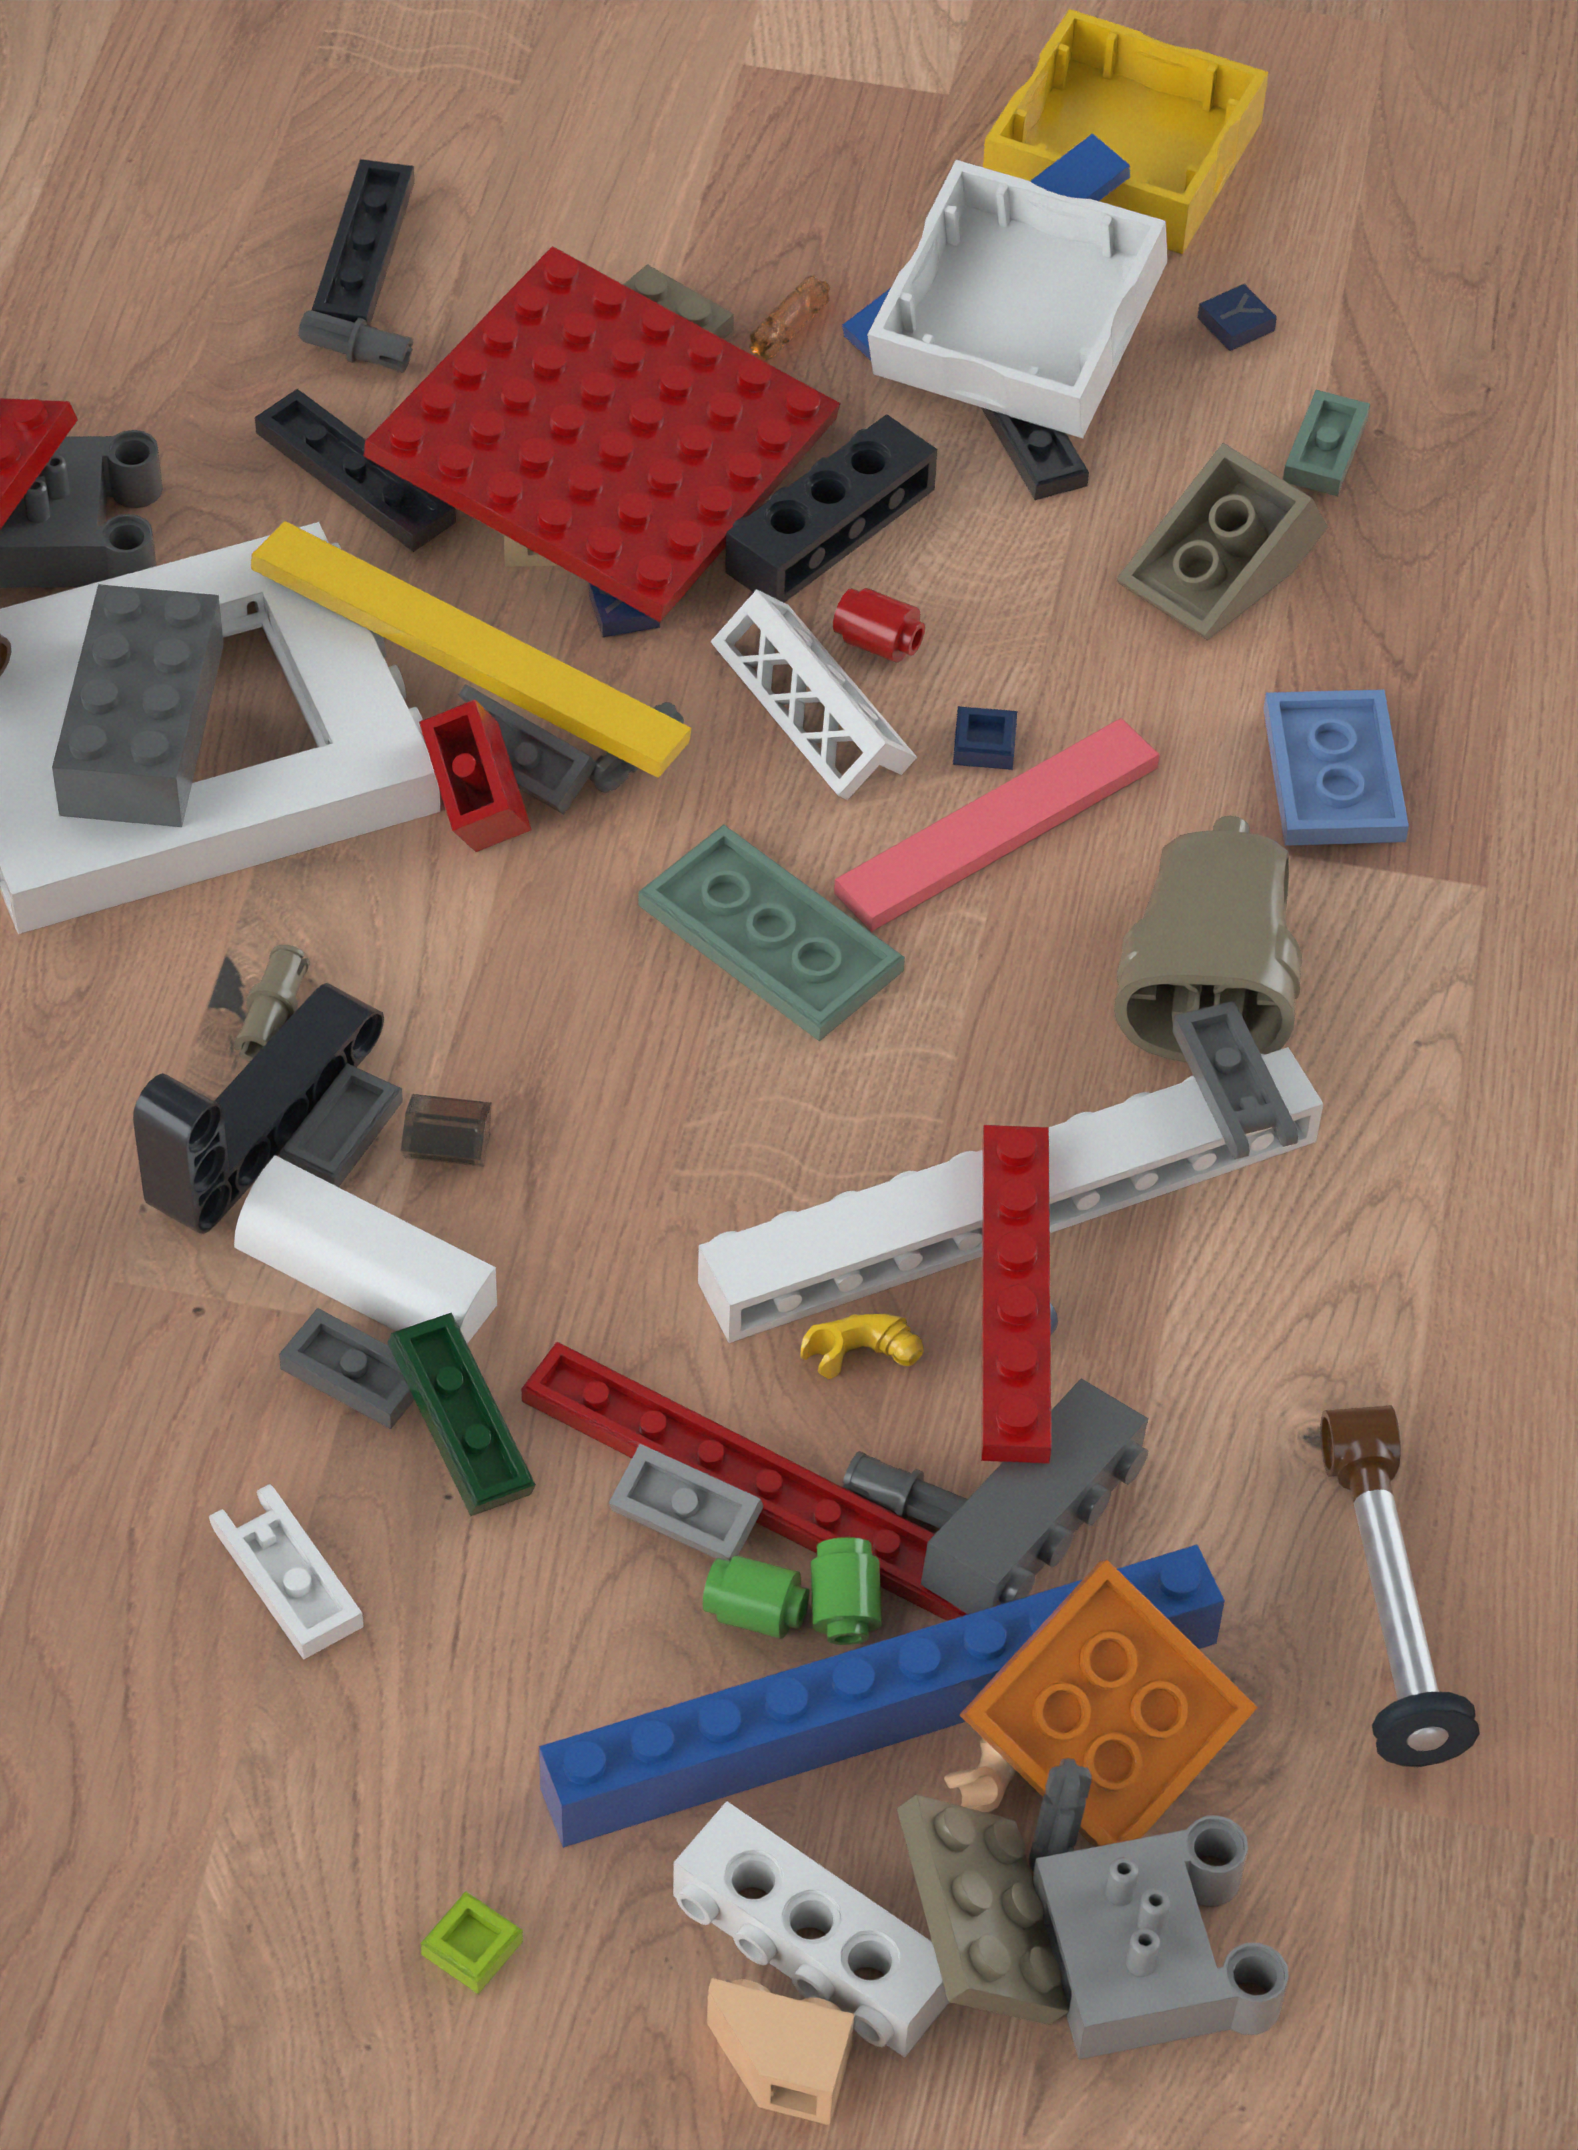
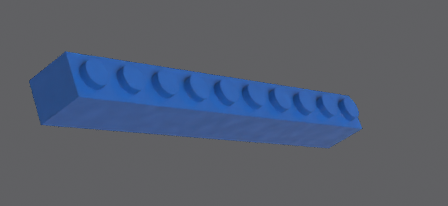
[539,1544,1225,1848]

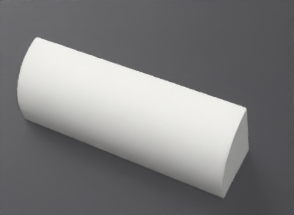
[234,1155,497,1344]

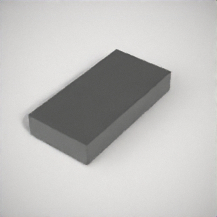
[279,1063,403,1187]

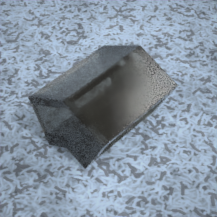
[400,1094,492,1167]

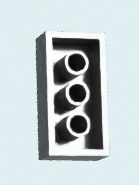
[52,584,224,827]

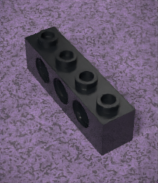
[725,414,938,603]

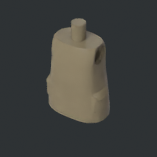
[1114,816,1302,1062]

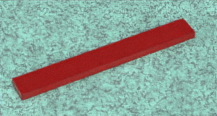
[521,1342,968,1621]

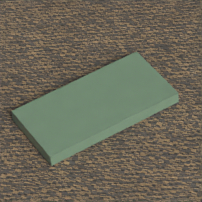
[638,824,905,1041]

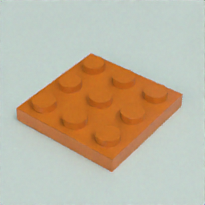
[959,1559,1258,1847]

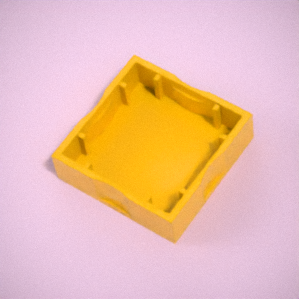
[983,9,1269,254]

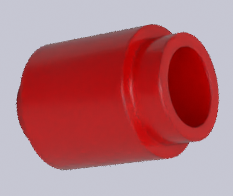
[833,588,925,663]

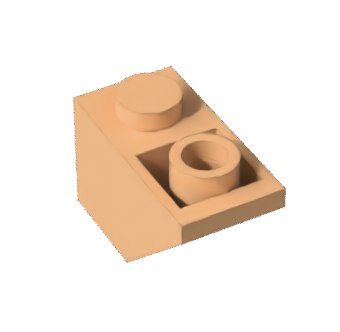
[707,1978,854,2126]

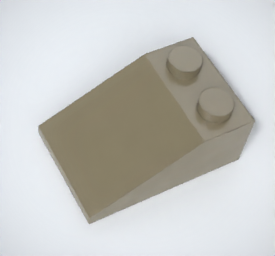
[1116,443,1328,641]

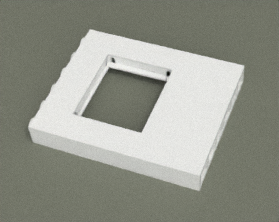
[0,522,441,934]

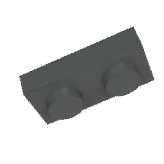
[279,1308,414,1429]

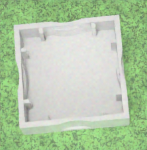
[868,160,1167,438]

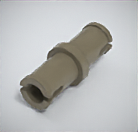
[234,945,310,1062]

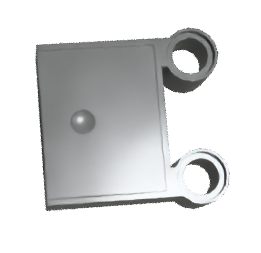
[1033,1816,1289,2059]

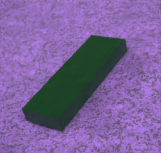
[388,1312,536,1516]

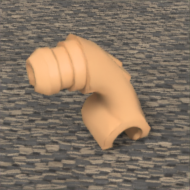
[944,1738,1016,1813]

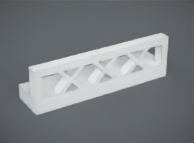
[710,589,917,800]

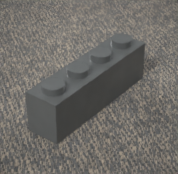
[921,1378,1149,1614]

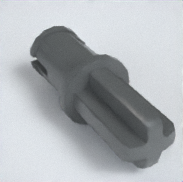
[298,310,413,373]
[843,1451,968,1528]

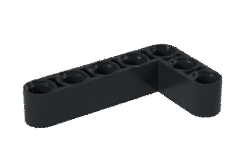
[133,983,384,1234]

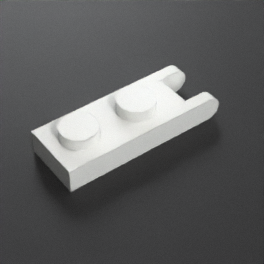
[209,1484,364,1660]

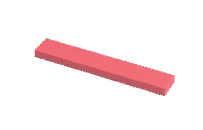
[834,718,1159,932]

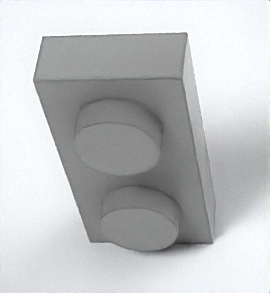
[609,1444,763,1561]

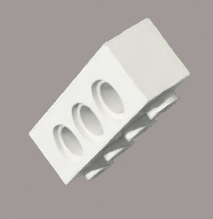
[673,1801,949,2058]

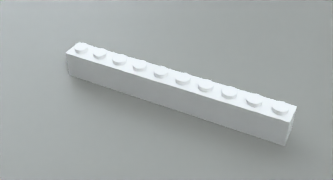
[698,1047,1323,1343]

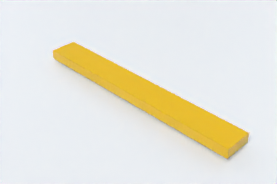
[251,521,692,778]

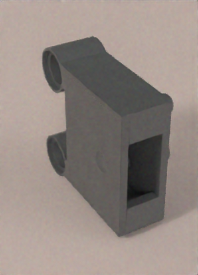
[0,430,163,588]

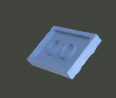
[1263,690,1409,846]

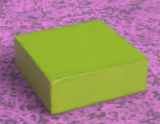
[420,1891,523,1994]

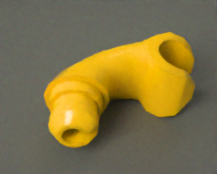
[800,1314,924,1379]

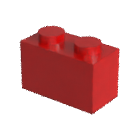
[419,699,532,852]

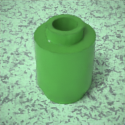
[810,1538,882,1645]
[702,1555,810,1639]

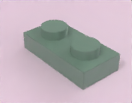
[1283,390,1370,496]

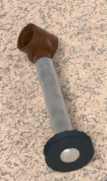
[1320,1405,1480,1767]

